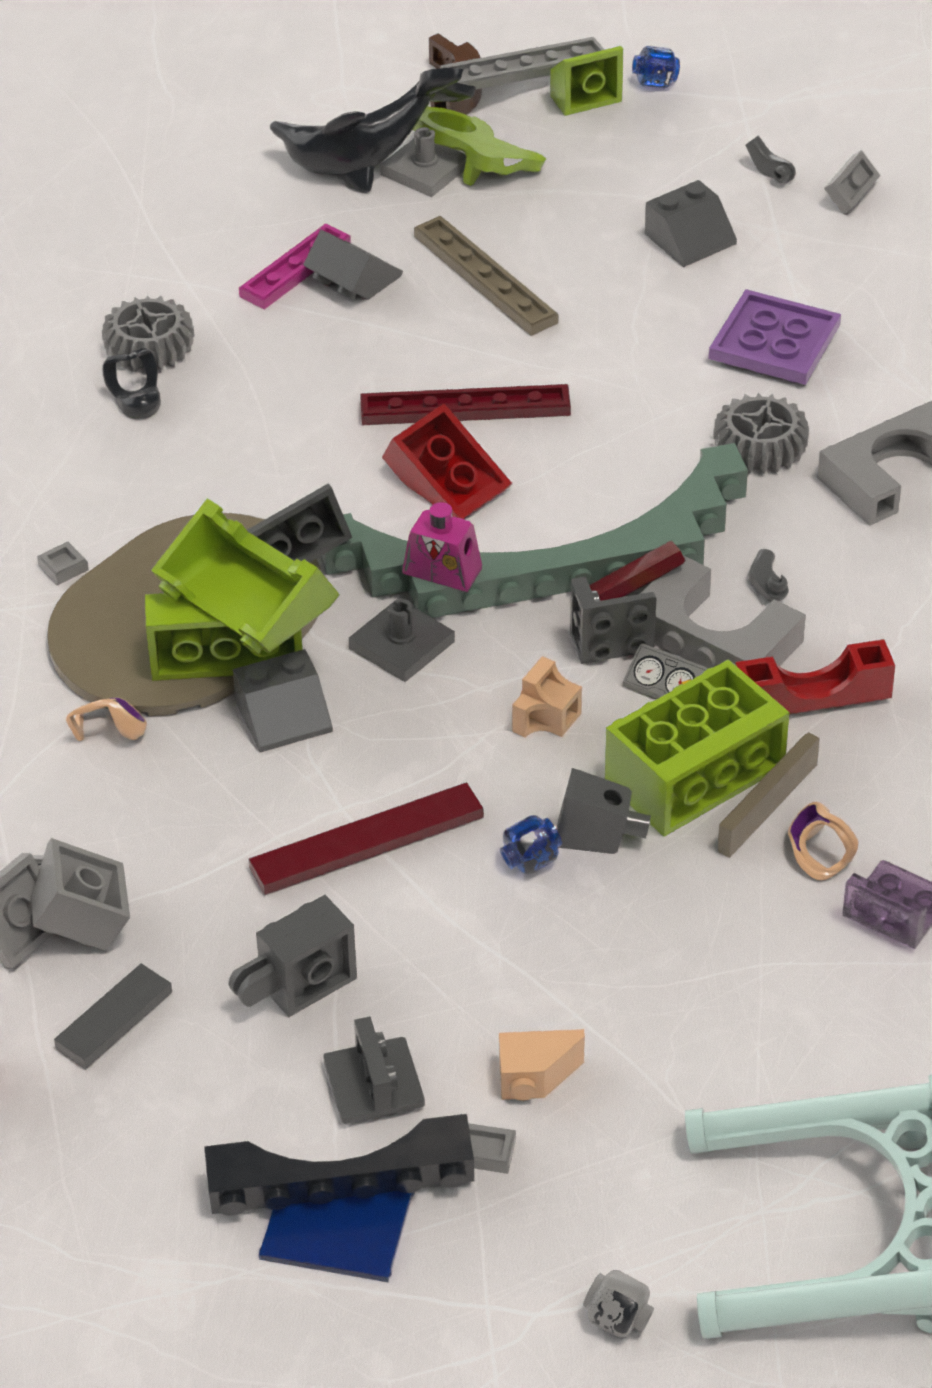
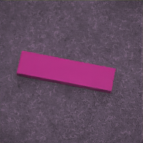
[239,223,351,310]

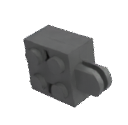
[228,895,357,1017]

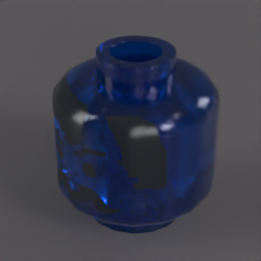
[500,815,562,874]

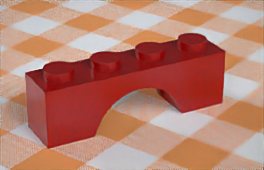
[735,639,896,714]

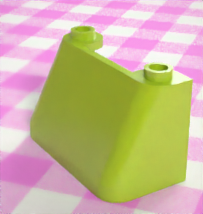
[151,498,340,654]

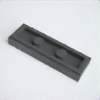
[54,963,172,1069]

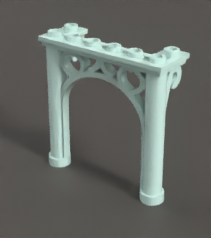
[685,1075,932,1339]

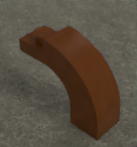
[429,33,482,115]

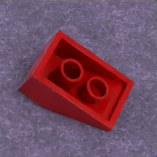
[382,403,513,519]

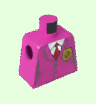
[402,502,482,592]

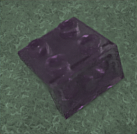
[842,860,932,950]

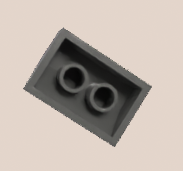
[247,483,353,562]

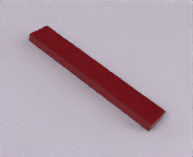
[360,384,571,425]
[248,782,484,895]

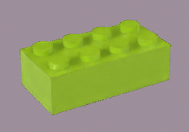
[145,593,303,681]

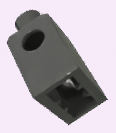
[553,768,651,854]

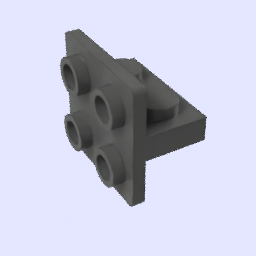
[323,1016,425,1124]

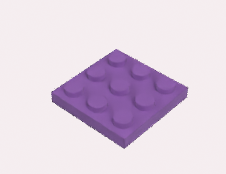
[708,289,841,385]

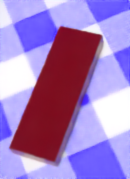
[589,540,686,601]

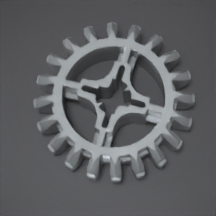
[102,296,195,371]
[713,392,809,473]

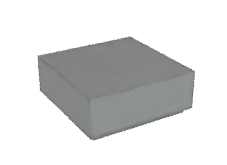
[37,541,89,585]

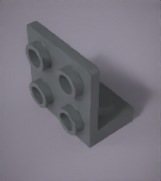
[570,576,657,664]

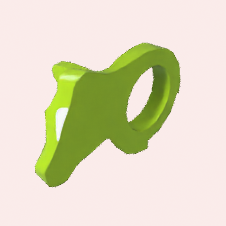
[413,106,546,186]

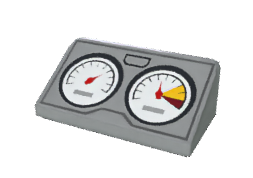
[623,644,708,699]

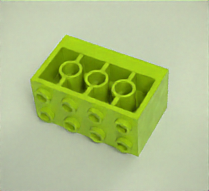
[605,659,790,837]

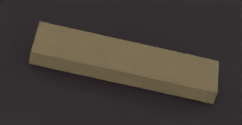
[718,732,820,858]

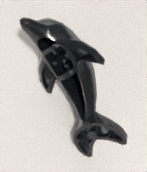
[270,68,476,193]

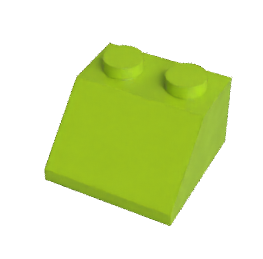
[550,46,624,116]

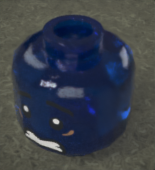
[632,46,680,88]

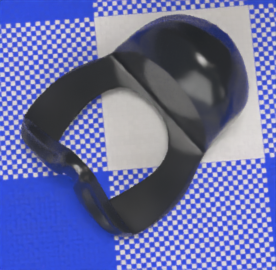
[102,348,161,418]

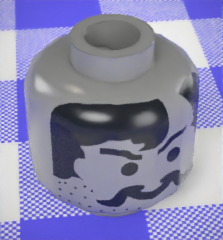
[583,1270,654,1339]

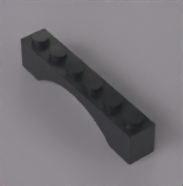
[204,1114,475,1215]

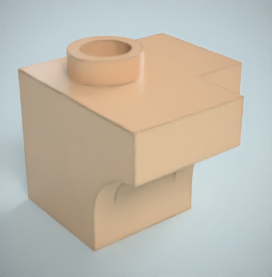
[512,656,582,738]

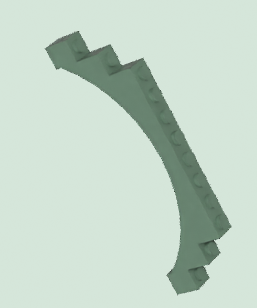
[321,443,748,618]

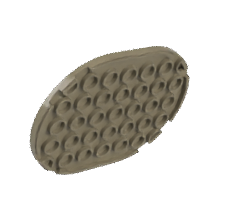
[47,513,321,716]

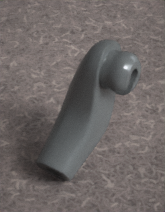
[745,135,796,183]
[749,549,789,601]

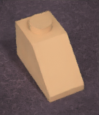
[499,1029,585,1101]

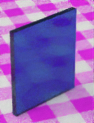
[259,1191,415,1282]

